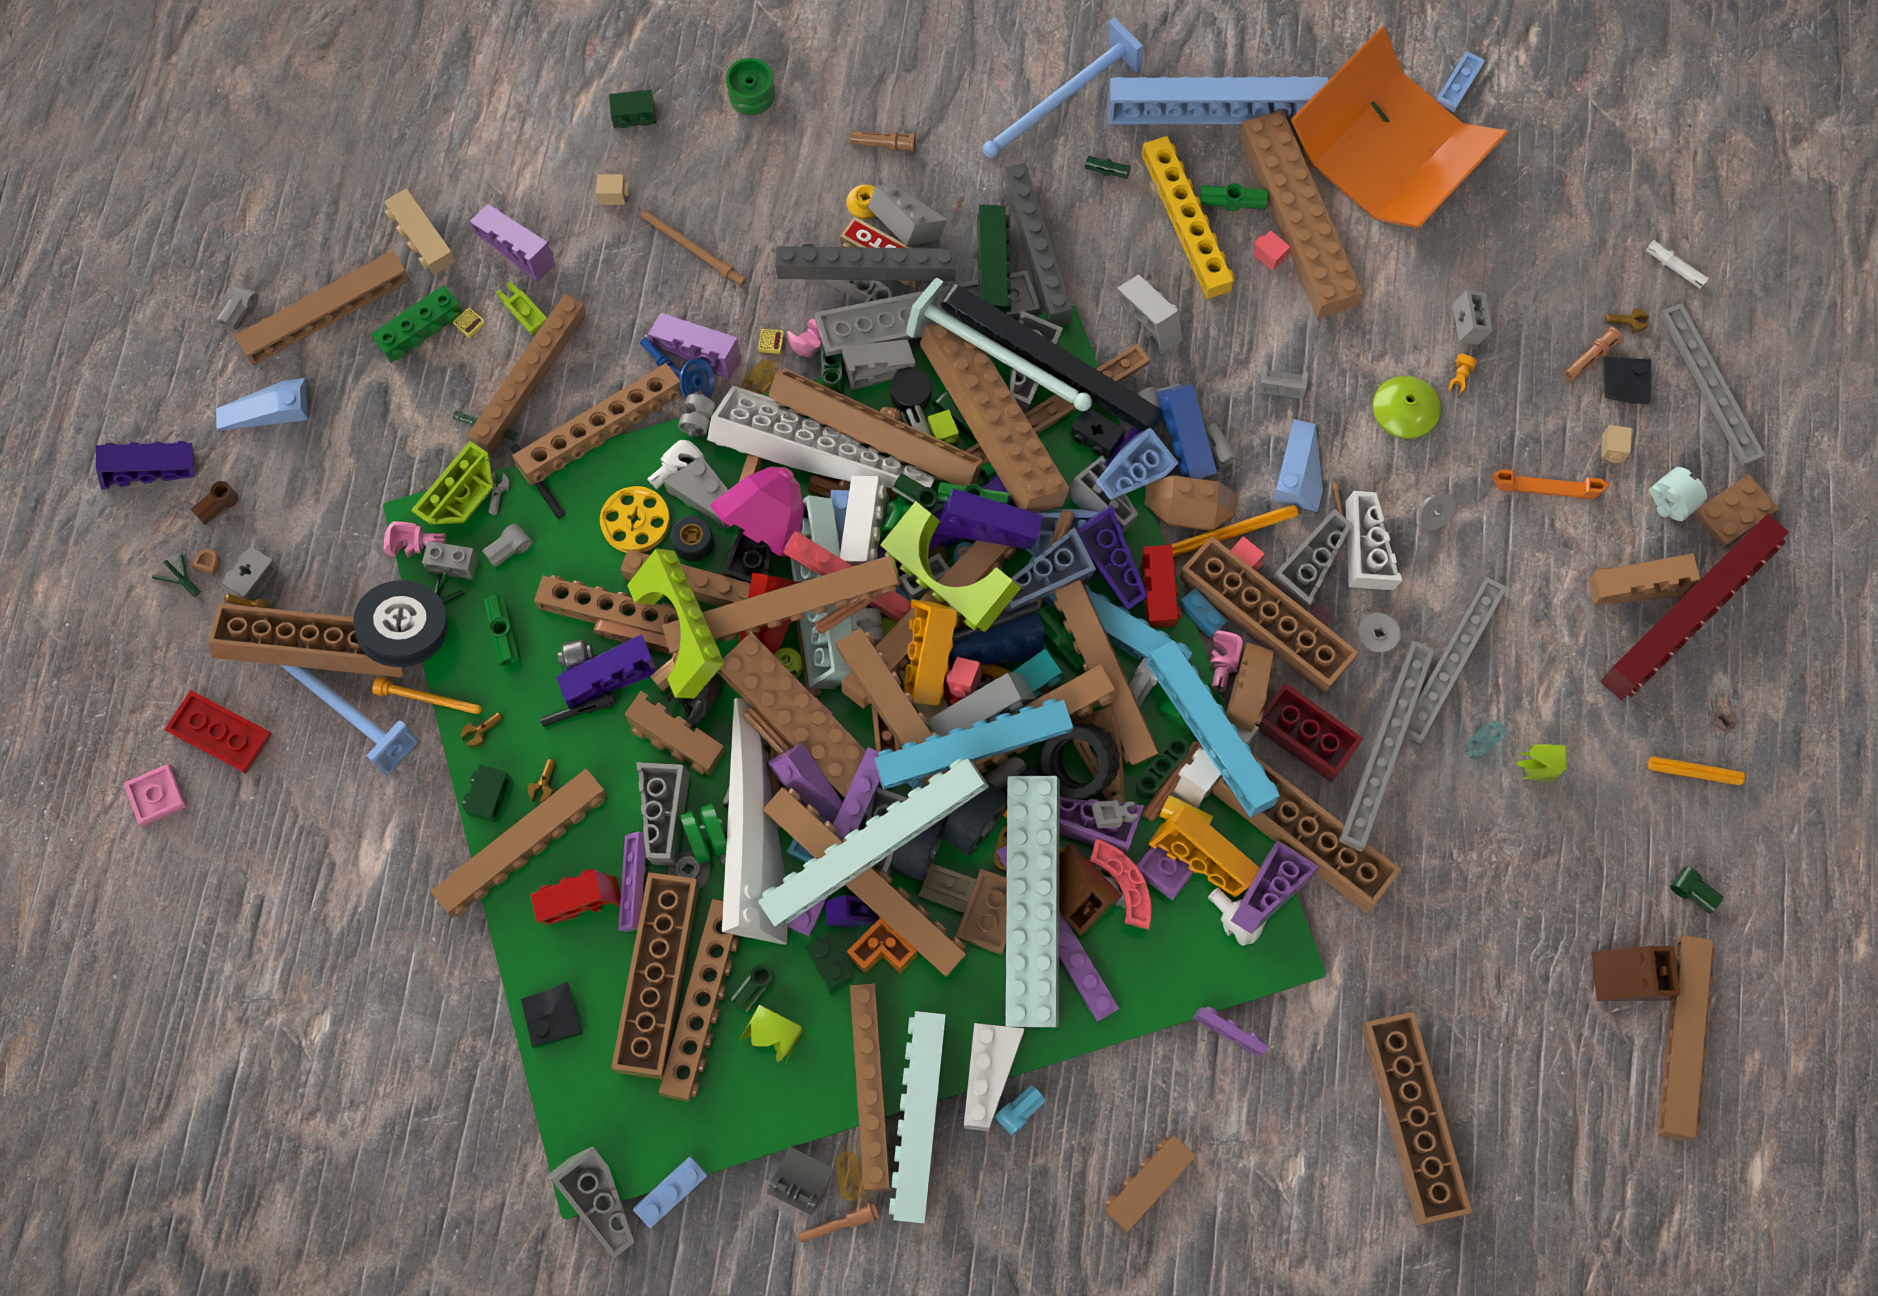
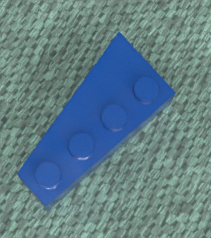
[1155,384,1217,479]

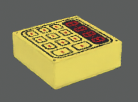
[453,308,486,339]
[758,329,784,354]

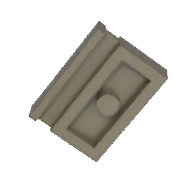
[918,863,976,914]

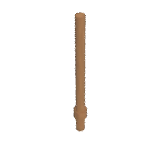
[640,209,746,286]

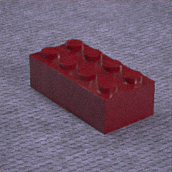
[1255,683,1364,783]

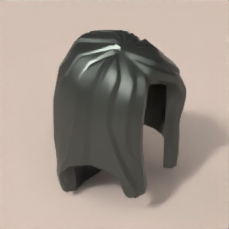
[666,673,722,728]

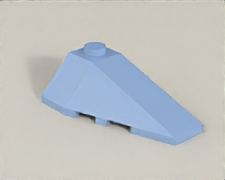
[216,378,308,431]
[1273,419,1323,512]
[1096,428,1178,500]

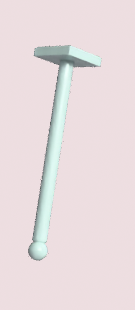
[906,278,1092,411]

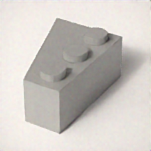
[868,183,947,246]
[1117,274,1183,355]
[842,339,915,390]
[664,456,730,530]
[1067,456,1138,533]

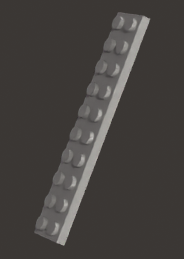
[814,270,1040,356]

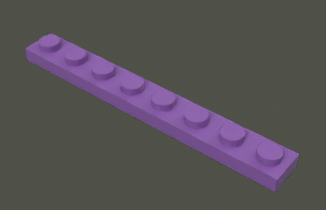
[787,747,880,936]
[996,845,1119,1022]

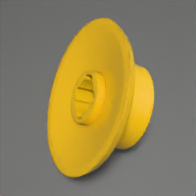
[846,185,876,219]

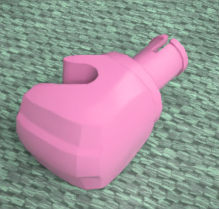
[787,318,821,358]
[384,521,446,558]
[1210,631,1244,692]

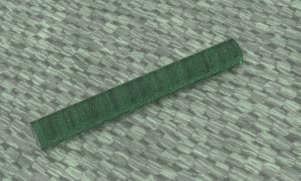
[453,411,518,441]

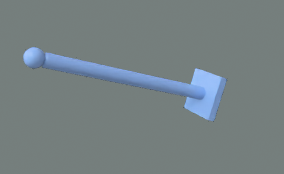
[983,17,1143,158]
[280,665,419,776]

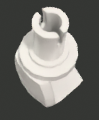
[647,440,705,490]
[1208,887,1266,946]

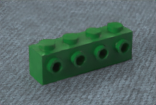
[370,285,463,363]

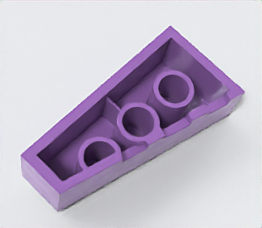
[1230,840,1320,934]

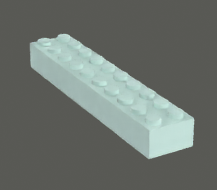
[758,758,989,927]
[1006,776,1060,1027]

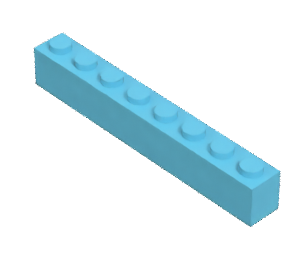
[1026,556,1193,662]
[1146,640,1280,818]
[874,699,1073,790]

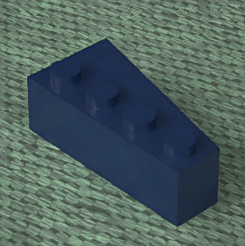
[949,612,1045,666]

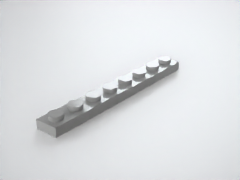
[1660,303,1766,467]
[1405,577,1507,744]

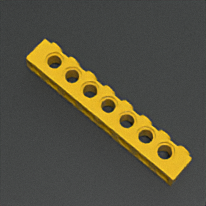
[1141,136,1235,300]

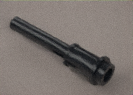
[540,690,616,727]

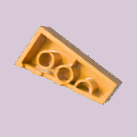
[904,599,958,706]
[1148,805,1260,897]

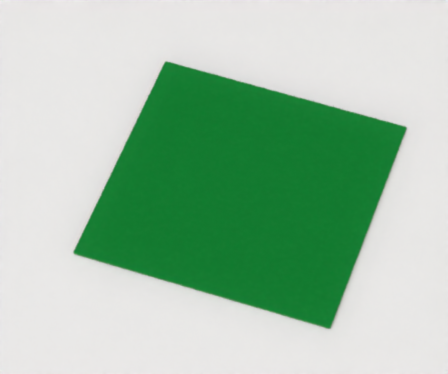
[383,306,1326,1219]

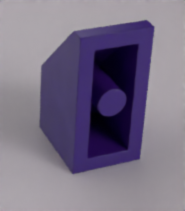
[826,895,881,928]

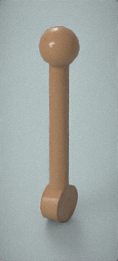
[1331,483,1343,516]

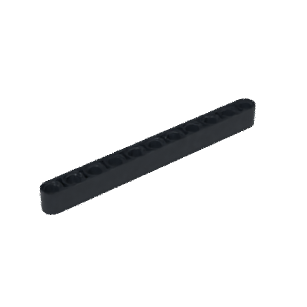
[940,284,1163,432]

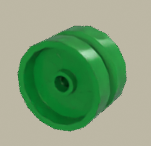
[726,57,775,115]
[680,803,727,865]

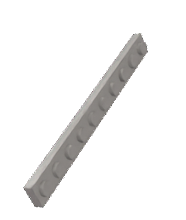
[1339,640,1435,852]

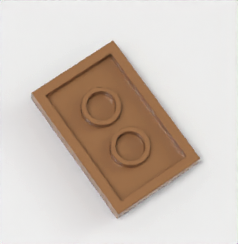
[1694,474,1780,548]
[956,869,1007,955]

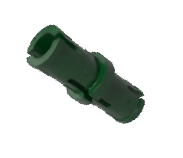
[1085,155,1131,179]

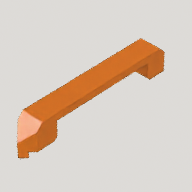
[1492,469,1610,499]

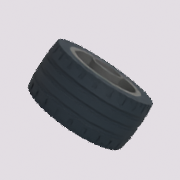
[941,780,1007,856]
[890,815,948,881]

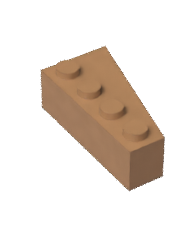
[1588,553,1700,606]
[1226,642,1275,732]
[625,691,726,776]

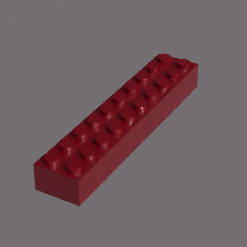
[1600,513,1789,701]

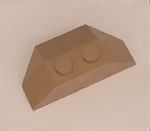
[1144,476,1236,531]

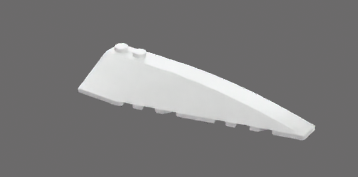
[707,386,935,488]
[722,698,788,945]

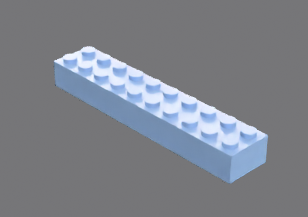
[1108,76,1328,125]

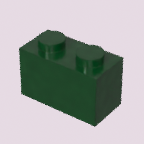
[609,89,656,128]
[462,764,511,823]
[805,934,852,994]

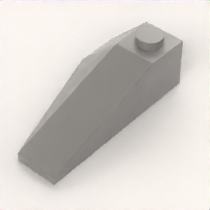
[550,1146,634,1259]

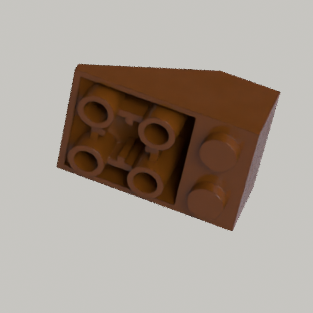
[1059,842,1122,936]
[1592,946,1680,1001]

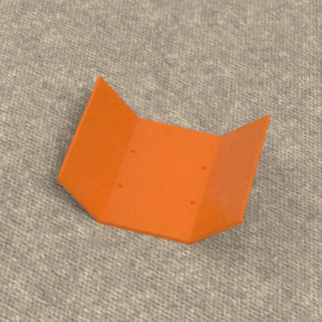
[1291,26,1508,228]

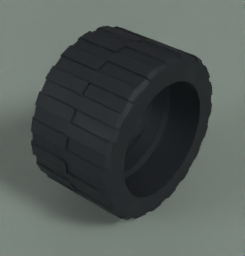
[1040,723,1120,799]

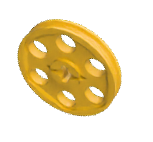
[600,486,670,553]

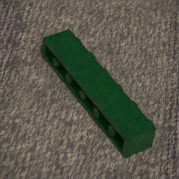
[977,204,1011,314]

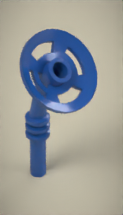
[640,337,715,399]

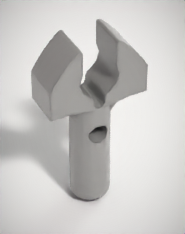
[489,472,510,515]

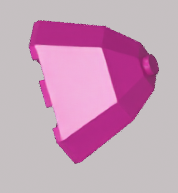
[710,467,804,556]

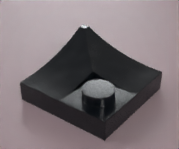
[1603,357,1651,405]
[521,982,582,1048]

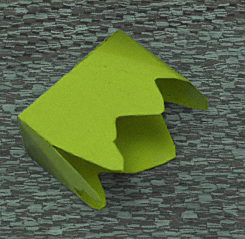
[1516,744,1567,782]
[740,1005,803,1065]

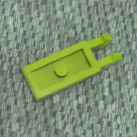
[495,281,547,336]

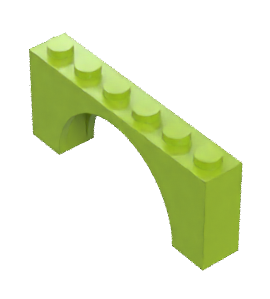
[880,501,1021,632]
[627,549,724,698]

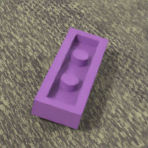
[1193,1007,1268,1056]

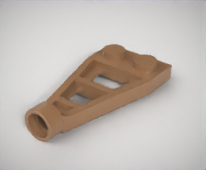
[1071,707,1126,805]

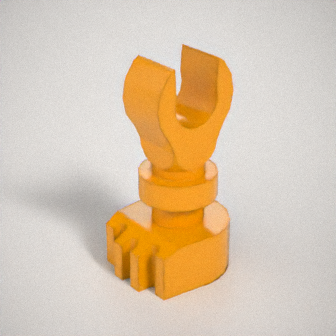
[1448,353,1477,395]

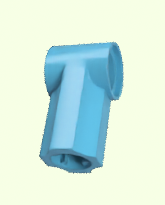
[994,1085,1046,1136]

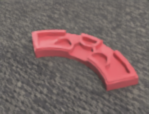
[1090,838,1152,930]

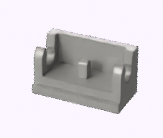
[1258,365,1308,399]

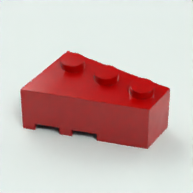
[1140,545,1181,629]
[530,869,621,925]

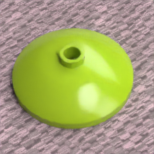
[1373,376,1441,439]

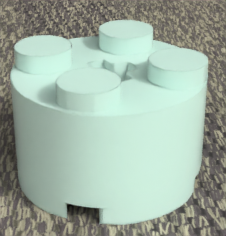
[1649,467,1707,521]

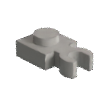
[1092,800,1138,829]

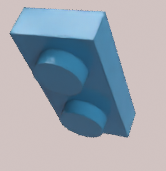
[1178,588,1227,638]

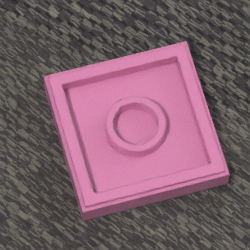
[123,763,187,827]

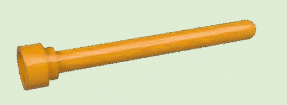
[372,676,482,714]

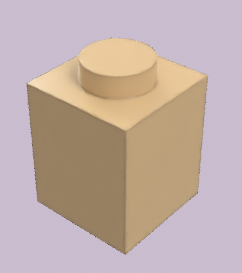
[596,174,630,205]
[1601,425,1632,463]

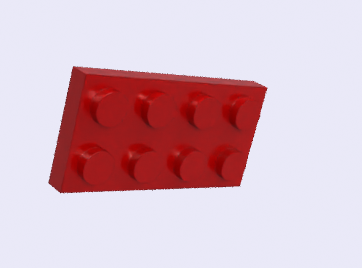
[164,690,272,774]

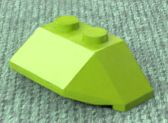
[411,441,494,524]

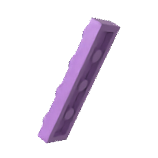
[618,831,646,932]

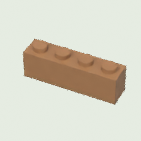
[1104,1135,1196,1234]

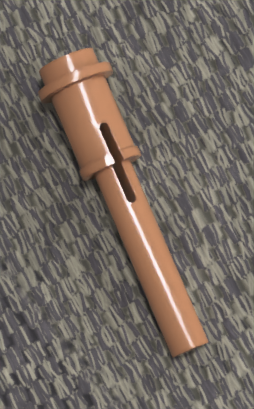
[798,1203,880,1243]

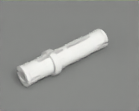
[1645,239,1709,290]

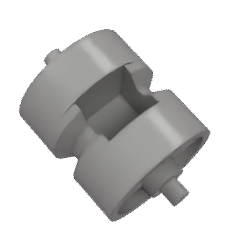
[678,394,715,437]
[850,607,885,647]

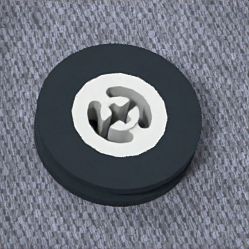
[353,580,448,667]

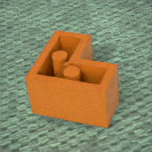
[847,918,918,974]

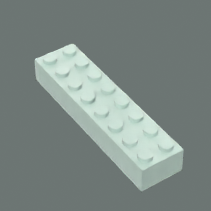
[790,496,852,689]
[889,1011,946,1223]

